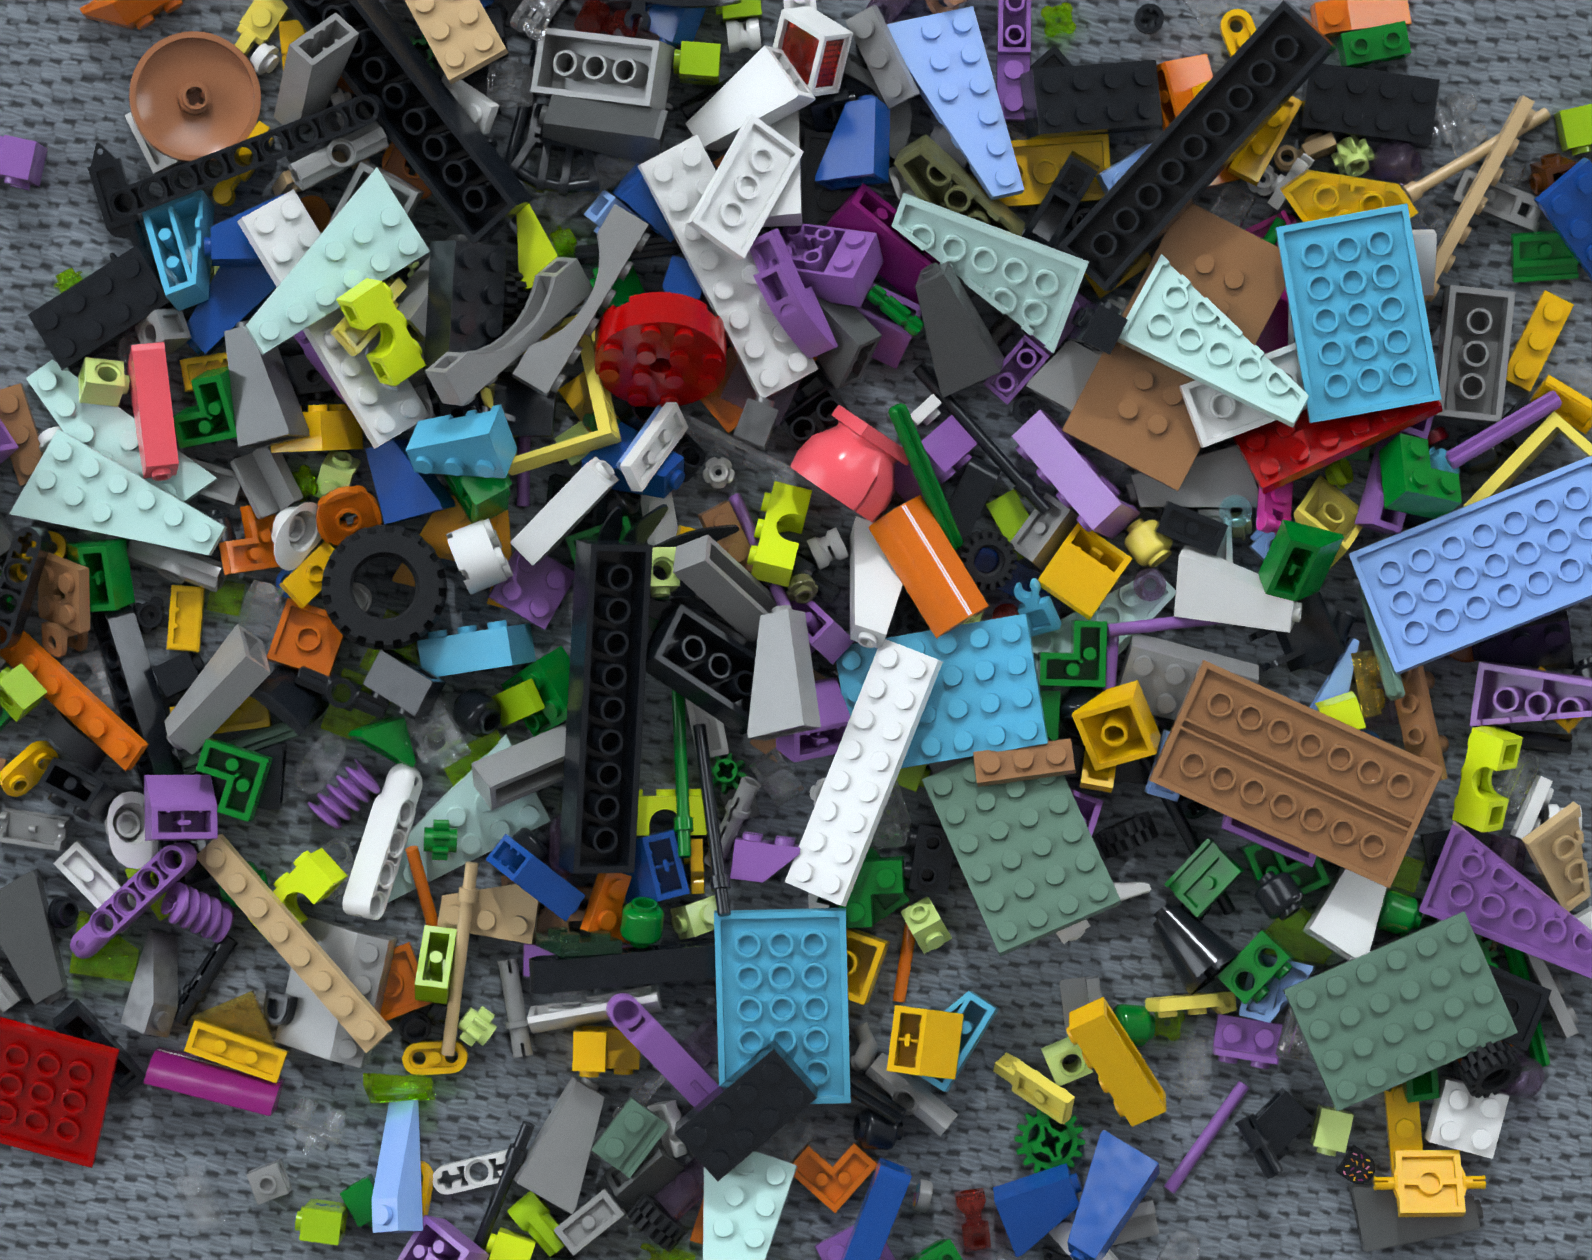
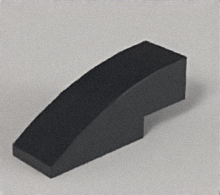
[1022,151,1100,248]
[53,998,145,1098]

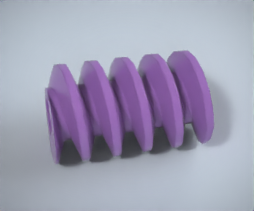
[307,758,380,829]
[161,882,234,943]

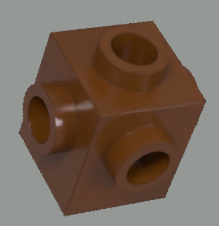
[1529,153,1576,196]

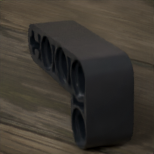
[0,526,51,650]

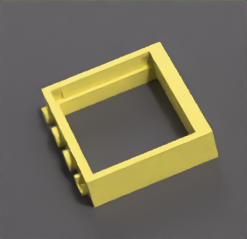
[480,315,622,476]
[1463,411,1592,507]

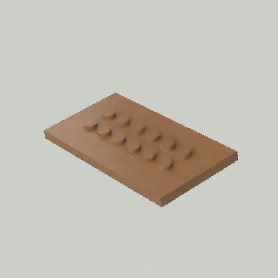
[1062,204,1285,492]
[1149,660,1444,888]

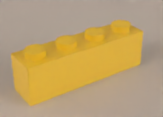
[1066,997,1167,1127]

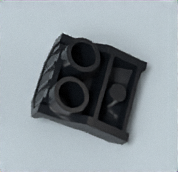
[771,366,850,450]
[250,665,330,736]

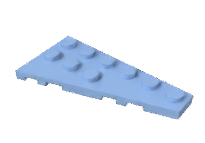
[887,6,1024,200]

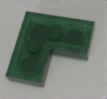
[536,927,622,957]

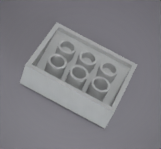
[275,915,397,1068]

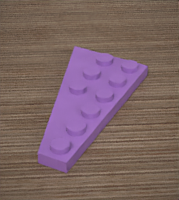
[1419,821,1592,978]

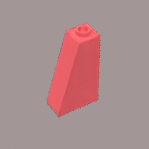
[127,342,179,481]

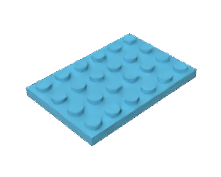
[1275,203,1442,423]
[836,614,1048,769]
[714,908,851,1104]

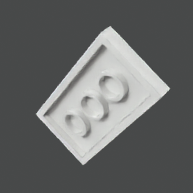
[687,114,804,261]
[1179,343,1307,448]

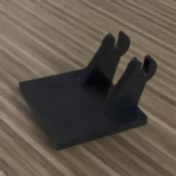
[471,372,558,437]
[1248,592,1346,672]

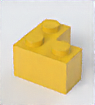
[271,404,363,453]
[572,1026,641,1077]

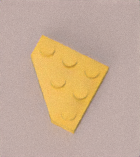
[1280,169,1418,222]

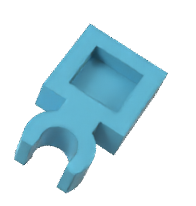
[1014,578,1062,637]

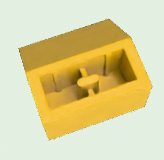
[1038,522,1133,620]
[886,1005,964,1079]

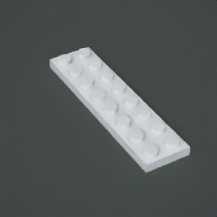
[638,135,818,398]
[237,189,430,449]
[785,639,943,907]

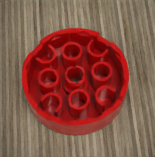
[594,292,727,408]

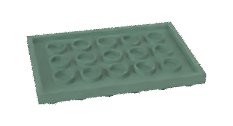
[922,757,1122,957]
[1283,911,1518,1111]

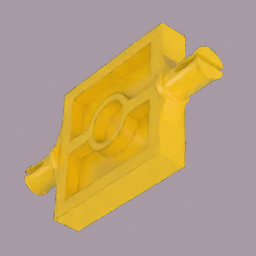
[1373,1150,1486,1217]

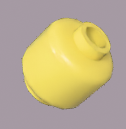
[1124,518,1173,568]

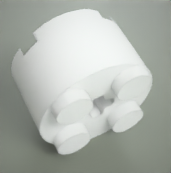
[446,518,513,595]

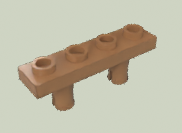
[1395,665,1449,781]

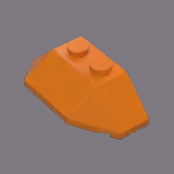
[79,0,183,30]

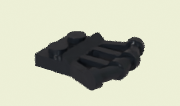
[509,103,600,197]

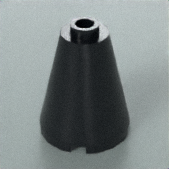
[1153,903,1239,995]

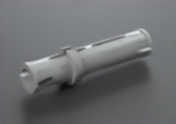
[703,776,761,867]
[497,958,533,1058]

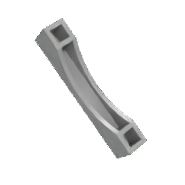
[512,204,650,397]
[425,257,593,406]

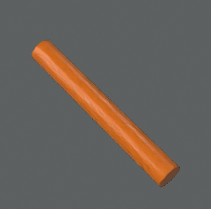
[405,846,438,926]
[893,904,915,1003]

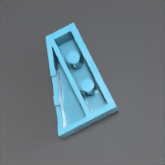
[142,189,215,311]
[406,404,517,478]
[417,620,536,677]
[918,991,1000,1092]

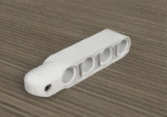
[342,763,423,920]

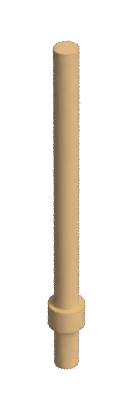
[1401,108,1551,203]
[441,861,479,1056]

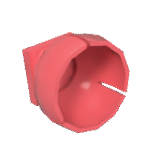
[790,405,909,523]

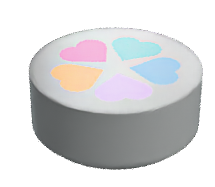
[912,1179,933,1213]

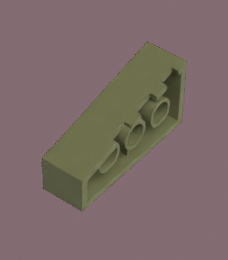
[894,134,1025,236]

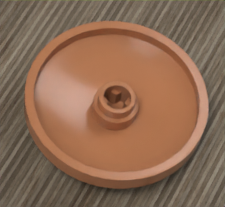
[129,31,261,163]

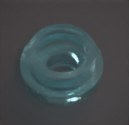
[1219,495,1252,528]

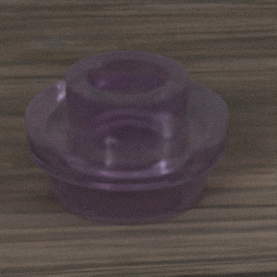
[1133,569,1166,601]

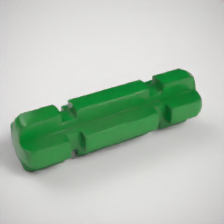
[867,285,924,336]

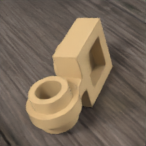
[1274,132,1337,172]

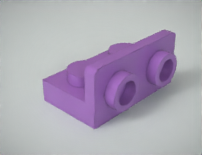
[1211,1014,1283,1069]

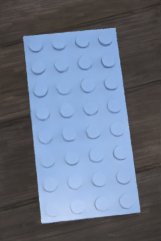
[1348,456,1592,675]

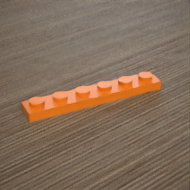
[0,626,149,771]

